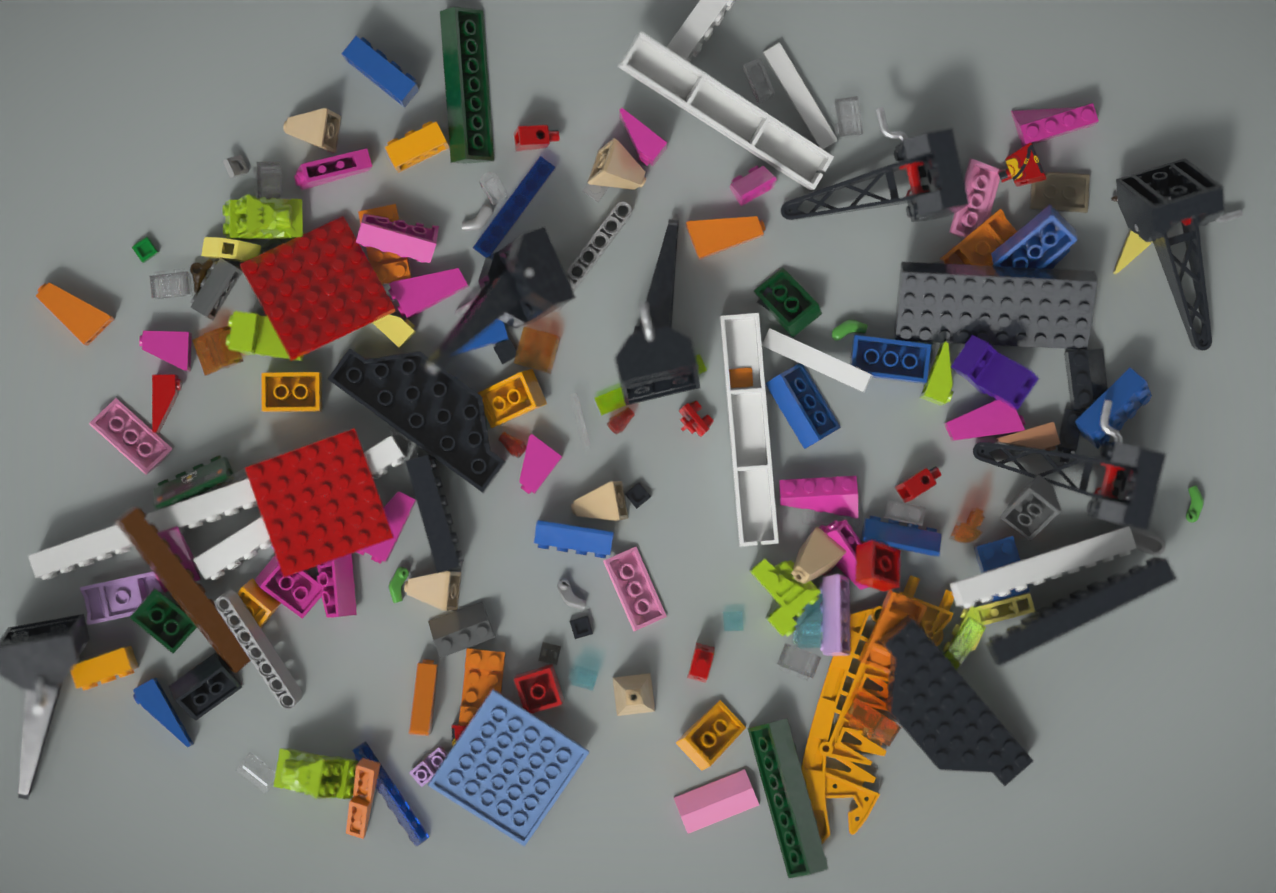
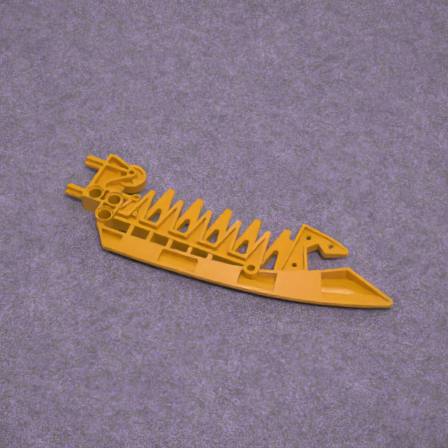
[801,575,954,844]

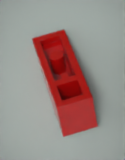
[152,374,182,433]

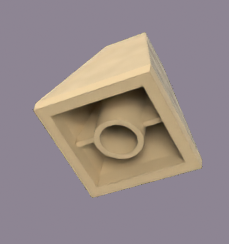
[283,108,341,154]
[587,138,646,190]
[571,481,628,520]
[791,526,847,584]
[404,571,461,611]
[613,673,655,716]

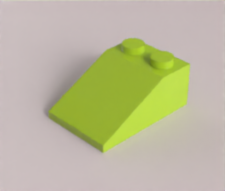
[920,342,954,406]

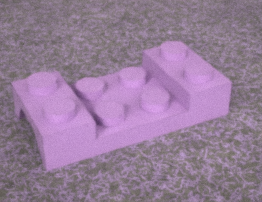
[80,572,163,625]

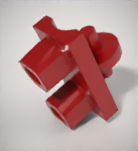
[679,401,714,437]

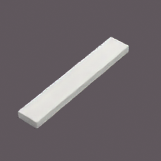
[763,43,838,150]
[762,328,873,393]

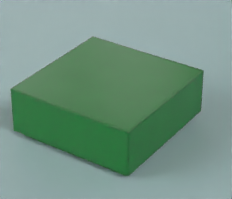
[131,237,159,263]

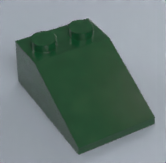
[754,267,822,338]
[129,588,197,654]

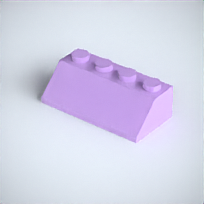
[820,574,851,656]

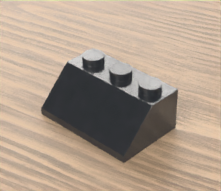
[1064,349,1108,410]
[169,653,242,721]

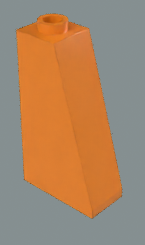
[686,216,766,260]
[36,282,115,346]
[409,659,438,736]

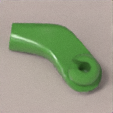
[832,320,868,341]
[1186,485,1204,523]
[388,567,409,603]

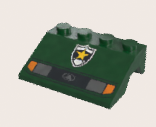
[154,455,236,509]

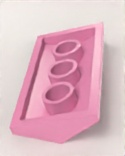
[950,159,1002,239]
[89,398,172,475]
[603,547,667,631]
[674,769,759,834]

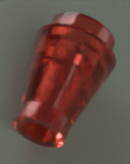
[607,407,635,435]
[498,432,527,458]

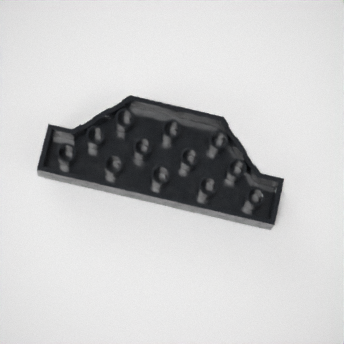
[327,348,506,494]
[985,556,1177,666]
[879,615,1033,786]

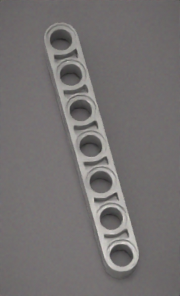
[553,202,632,312]
[215,590,303,709]

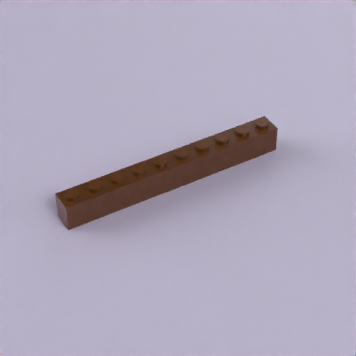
[114,506,251,673]

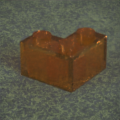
[844,698,901,746]

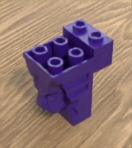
[951,335,1039,410]

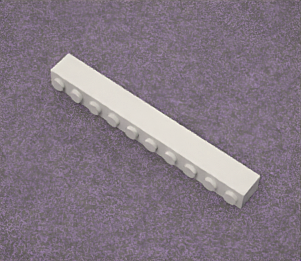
[950,526,1136,608]

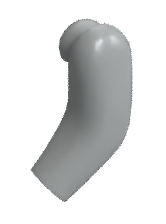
[462,205,493,231]
[557,579,586,610]

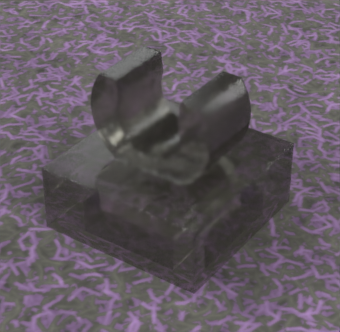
[538,642,561,665]

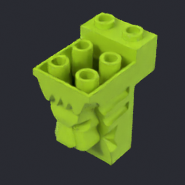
[222,195,303,241]
[226,311,304,361]
[749,558,821,637]
[273,748,359,799]

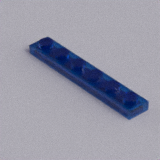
[473,156,556,258]
[352,741,429,847]

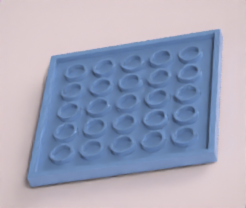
[428,689,589,847]

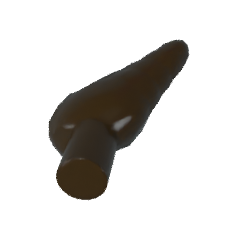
[190,258,214,293]

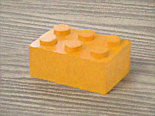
[385,121,449,173]
[261,372,322,412]
[70,646,139,691]

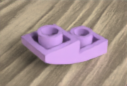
[409,746,448,787]

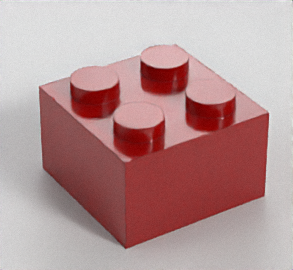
[855,540,901,592]
[514,664,565,714]

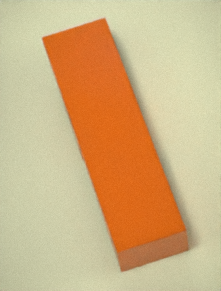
[346,758,381,839]

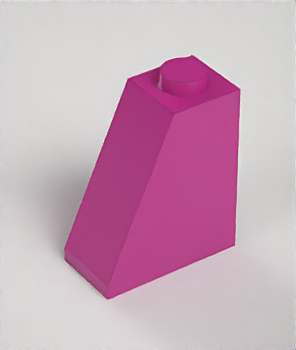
[139,331,192,371]
[519,434,562,494]

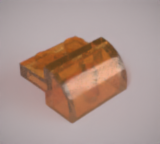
[192,326,244,376]
[514,326,561,374]
[949,508,985,543]

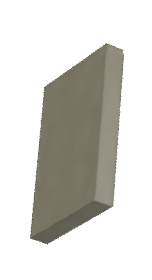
[1030,171,1090,213]

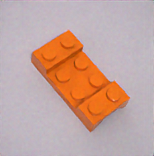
[358,204,412,286]
[940,209,1017,266]
[858,590,927,674]
[459,648,506,726]

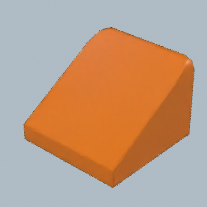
[729,367,753,388]

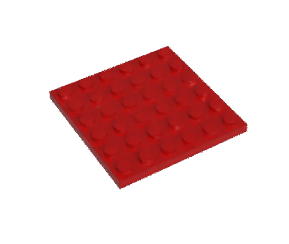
[239,216,396,361]
[245,428,394,578]

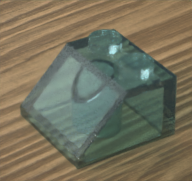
[792,608,821,648]

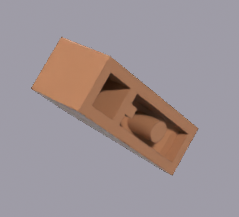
[996,422,1060,451]

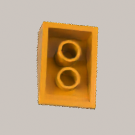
[478,369,547,428]
[237,578,281,635]
[676,700,746,771]

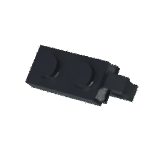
[1057,409,1084,463]

